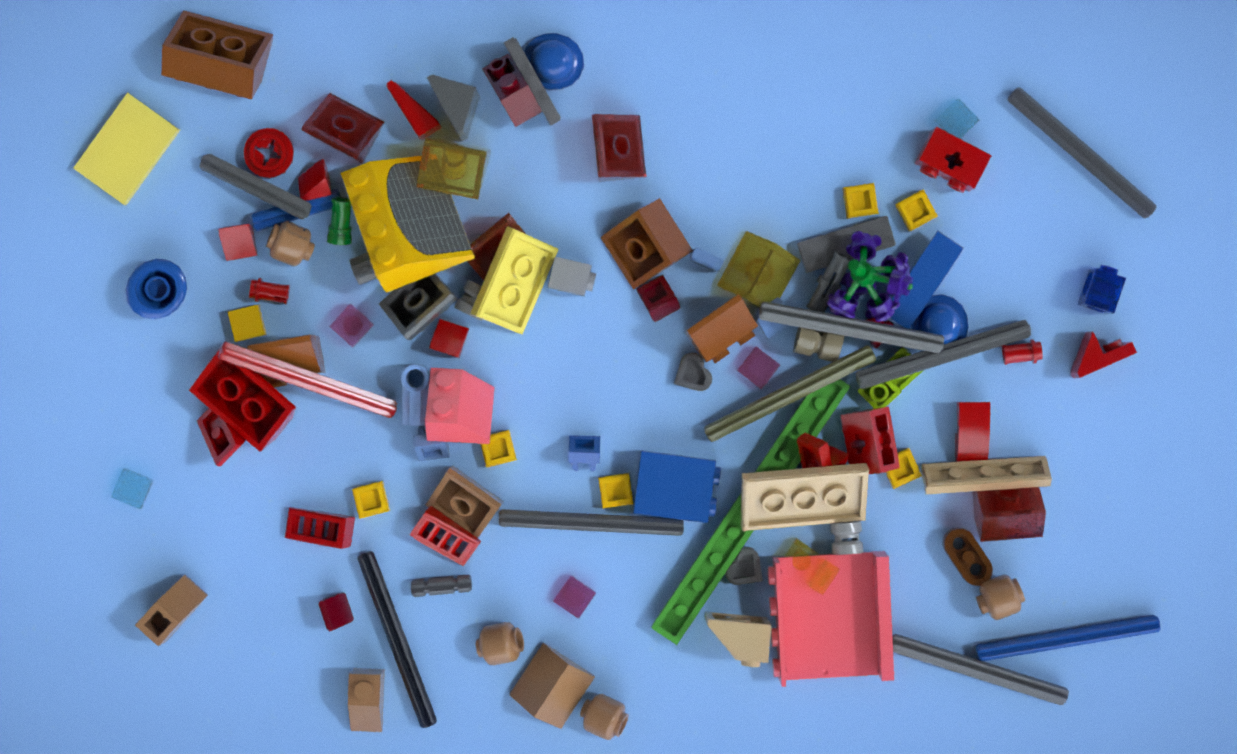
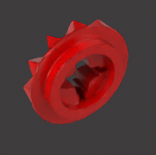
[244,128,294,178]

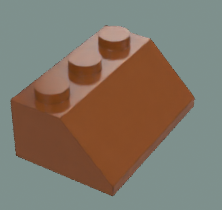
[161,10,273,100]

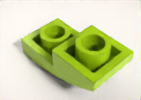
[857,347,924,408]

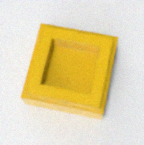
[842,183,879,219]
[895,189,938,232]
[228,304,267,342]
[481,430,517,468]
[885,448,922,489]
[598,473,633,508]
[352,481,391,519]

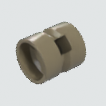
[793,327,845,362]

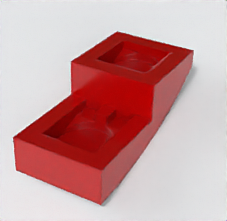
[955,402,991,462]

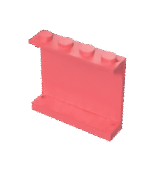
[768,551,894,687]

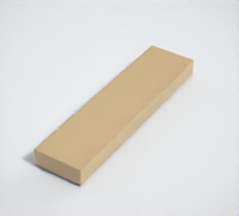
[921,456,1052,494]

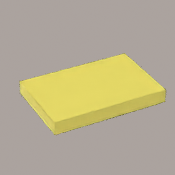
[73,92,180,205]
[470,226,559,334]

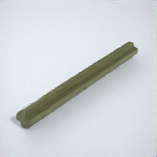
[704,346,876,442]

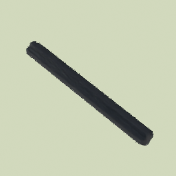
[357,551,437,728]

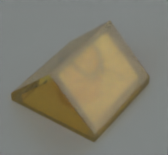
[417,137,491,199]
[717,231,801,308]

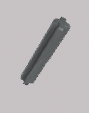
[199,154,312,219]

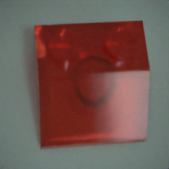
[972,487,1046,542]

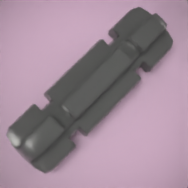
[411,575,472,597]

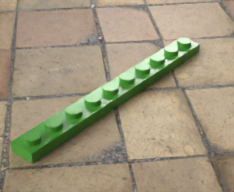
[651,379,851,645]

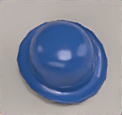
[524,33,584,90]
[125,258,187,319]
[911,294,969,344]

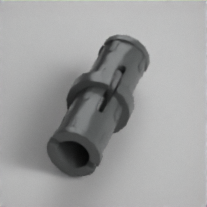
[806,251,852,313]

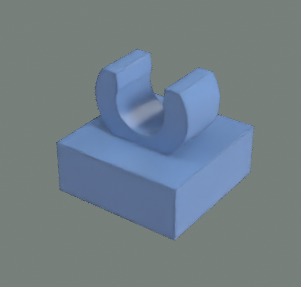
[413,426,450,462]

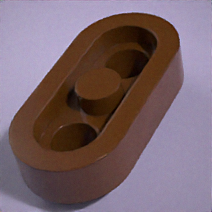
[942,528,993,586]

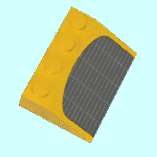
[341,154,475,293]

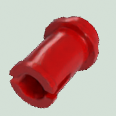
[249,278,290,305]
[1002,339,1043,365]

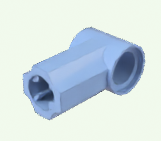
[401,364,430,426]

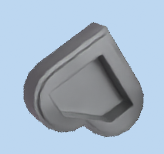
[674,352,712,391]
[725,547,763,585]

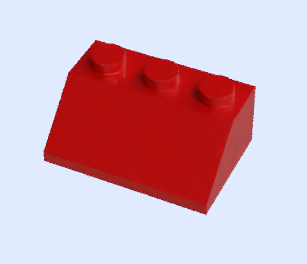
[189,349,296,452]

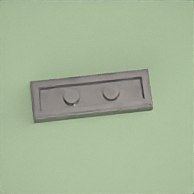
[504,37,561,126]
[797,216,896,273]

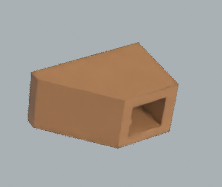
[135,575,208,646]

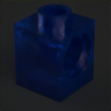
[1077,265,1126,315]

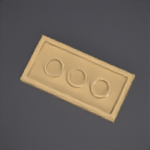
[741,463,869,531]

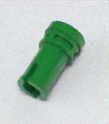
[327,197,352,245]

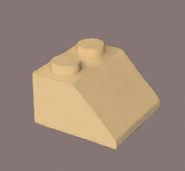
[704,611,772,667]

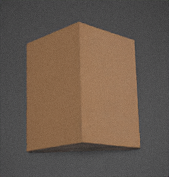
[426,466,504,538]
[509,642,595,729]

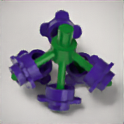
[827,231,913,322]

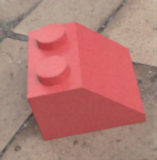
[425,368,494,444]

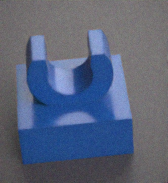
[568,435,600,471]

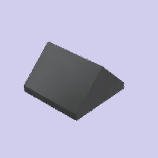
[427,75,480,141]

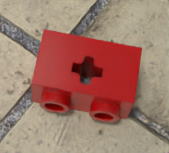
[915,126,992,193]
[841,406,900,474]

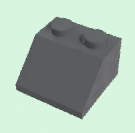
[379,273,458,340]

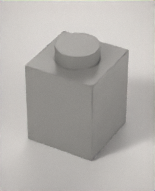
[548,256,596,297]

